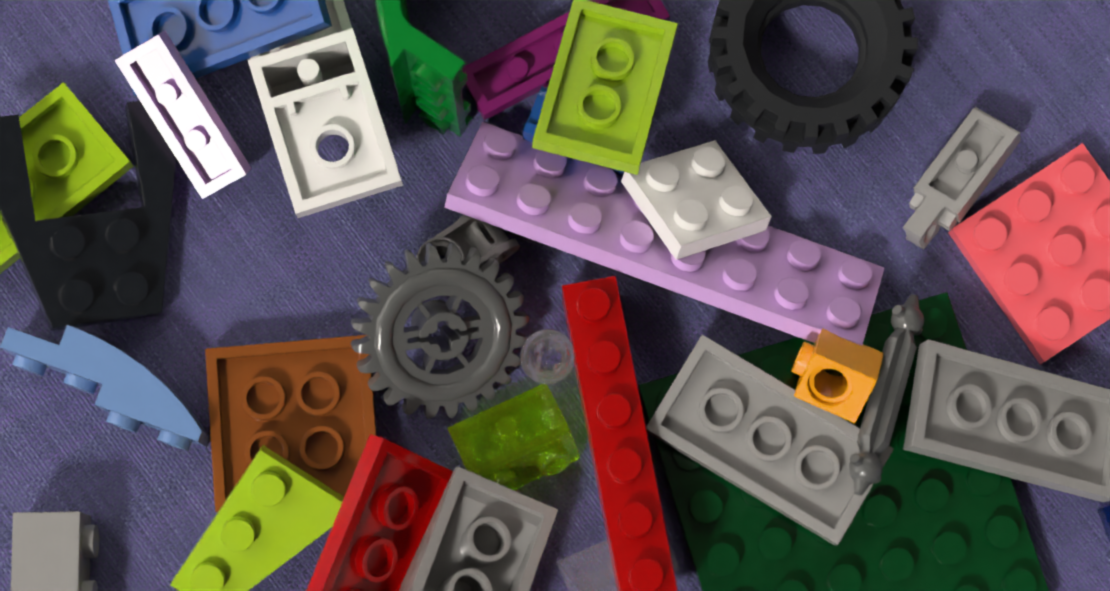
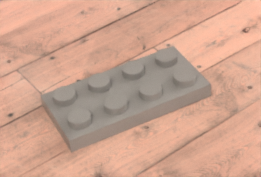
[646,335,893,546]
[903,339,1110,503]

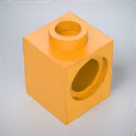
[791,328,884,423]

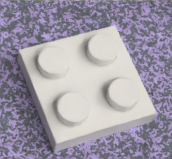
[621,140,772,260]

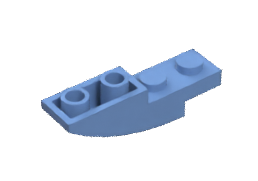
[0,325,210,451]

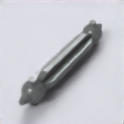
[849,294,924,496]

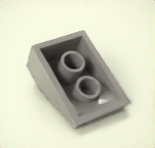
[399,466,558,591]

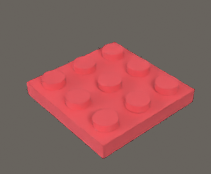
[948,143,1110,365]

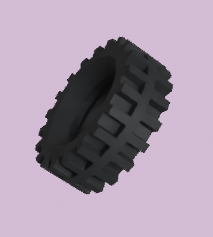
[708,0,918,154]

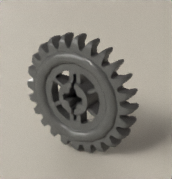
[351,242,529,419]

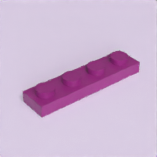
[462,0,670,120]

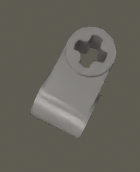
[416,215,520,268]

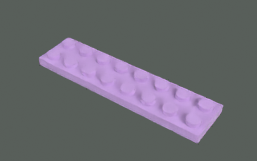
[444,121,884,346]

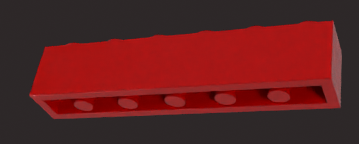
[562,276,678,591]

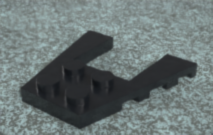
[0,101,176,331]

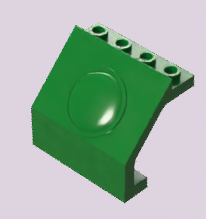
[375,0,472,137]

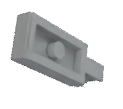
[903,107,1021,250]

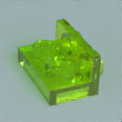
[447,382,580,491]

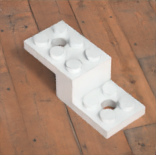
[248,0,403,218]

